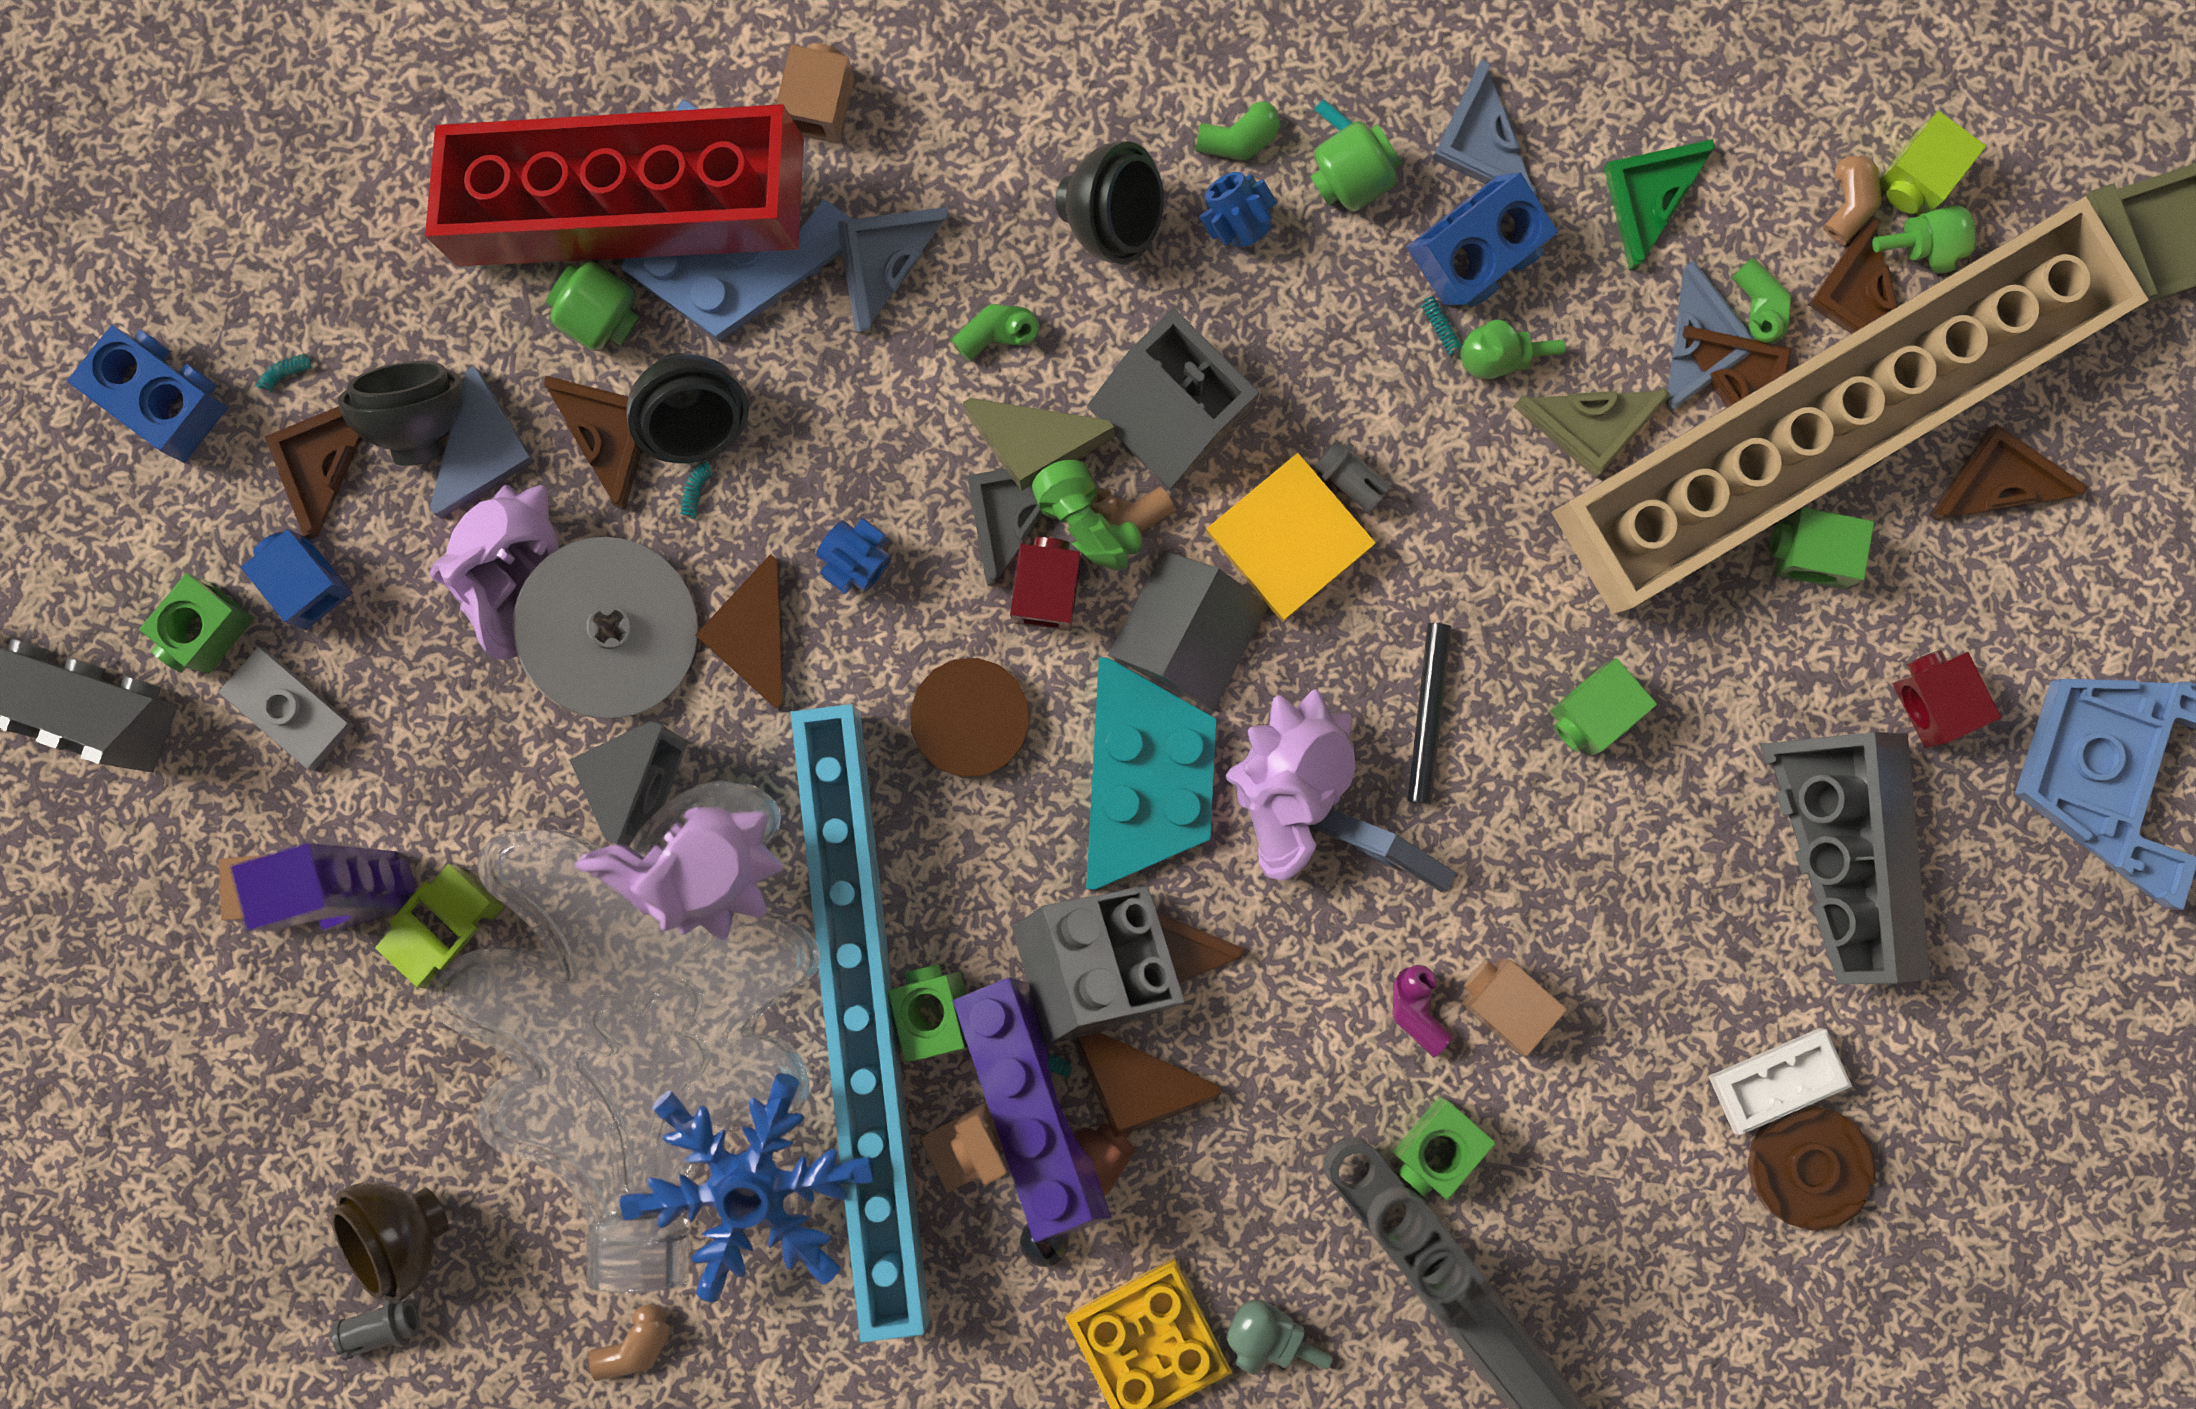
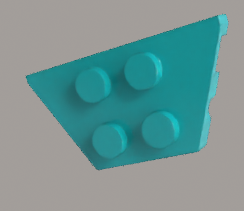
[1086,657,1216,890]

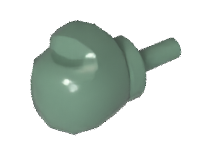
[1226,1299,1332,1375]

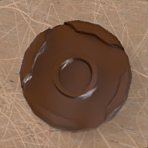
[910,658,1030,778]
[1747,1105,1876,1231]

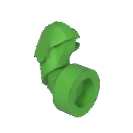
[1032,460,1142,570]

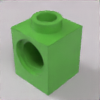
[1769,507,1874,589]
[139,573,255,674]
[1550,658,1657,756]
[888,964,968,1063]
[1392,1096,1496,1200]

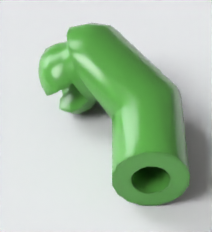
[1196,101,1280,160]
[1731,257,1791,343]
[950,304,1040,362]

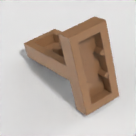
[920,1101,1009,1193]

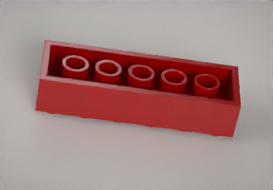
[425,104,804,267]

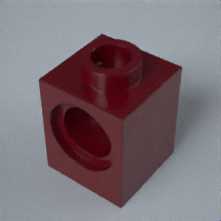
[1010,537,1081,631]
[1892,649,2002,748]

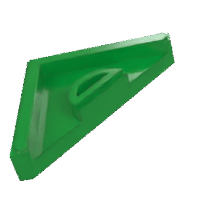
[1604,139,1715,270]

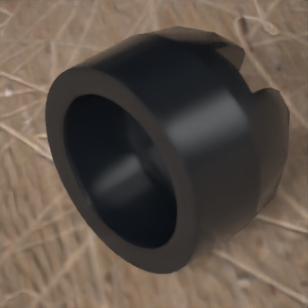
[1020,1223,1069,1267]

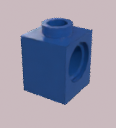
[240,529,353,630]

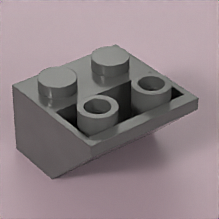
[1087,307,1259,491]
[1012,886,1184,1045]

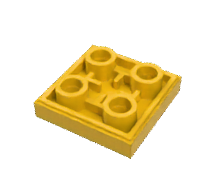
[1206,453,1376,622]
[1065,1257,1232,1409]

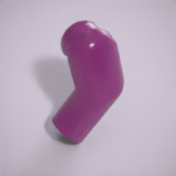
[1392,965,1454,1058]

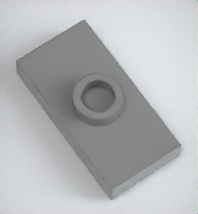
[218,647,354,771]

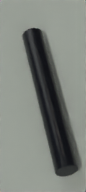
[1407,623,1452,804]

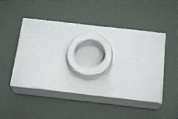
[1708,1028,1852,1135]

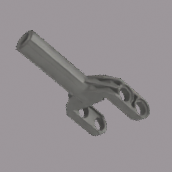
[1324,1137,1589,1409]

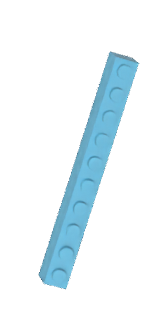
[791,704,930,1343]

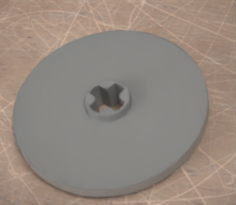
[513,537,698,719]

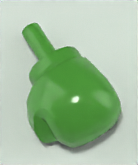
[1872,205,1976,274]
[1460,320,1565,380]

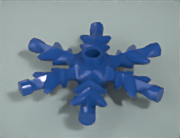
[619,1073,874,1302]

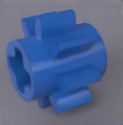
[1199,172,1277,247]
[816,518,892,594]

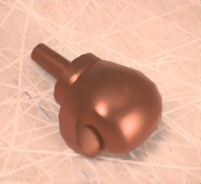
[1072,1122,1136,1196]

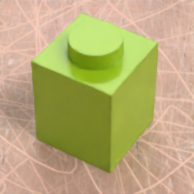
[1880,110,1986,216]

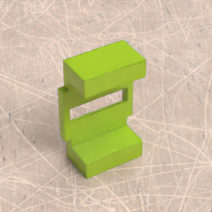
[375,863,505,990]

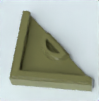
[1513,388,1671,478]
[963,398,1115,491]

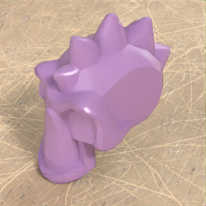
[429,485,559,660]
[1226,689,1356,881]
[574,807,783,941]

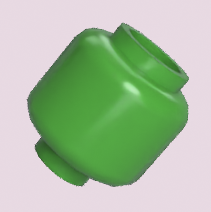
[1310,121,1402,212]
[545,262,640,351]

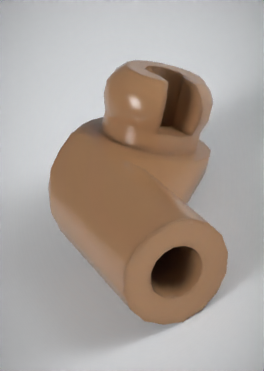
[1823,155,1882,245]
[1090,486,1176,534]
[589,1304,670,1381]

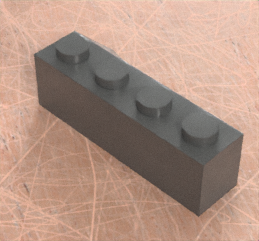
[0,638,178,773]
[1760,732,1930,985]

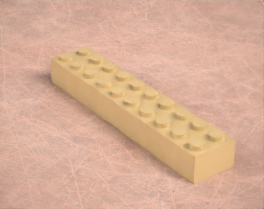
[1551,196,2149,614]

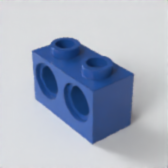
[1406,172,1558,307]
[67,324,229,463]

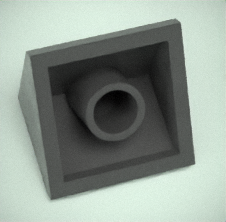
[1108,551,1268,711]
[570,721,688,854]

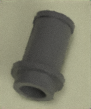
[1314,439,1392,514]
[332,1299,420,1360]

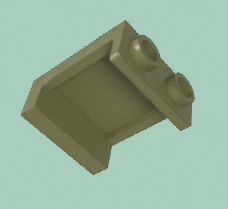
[2084,163,2196,309]

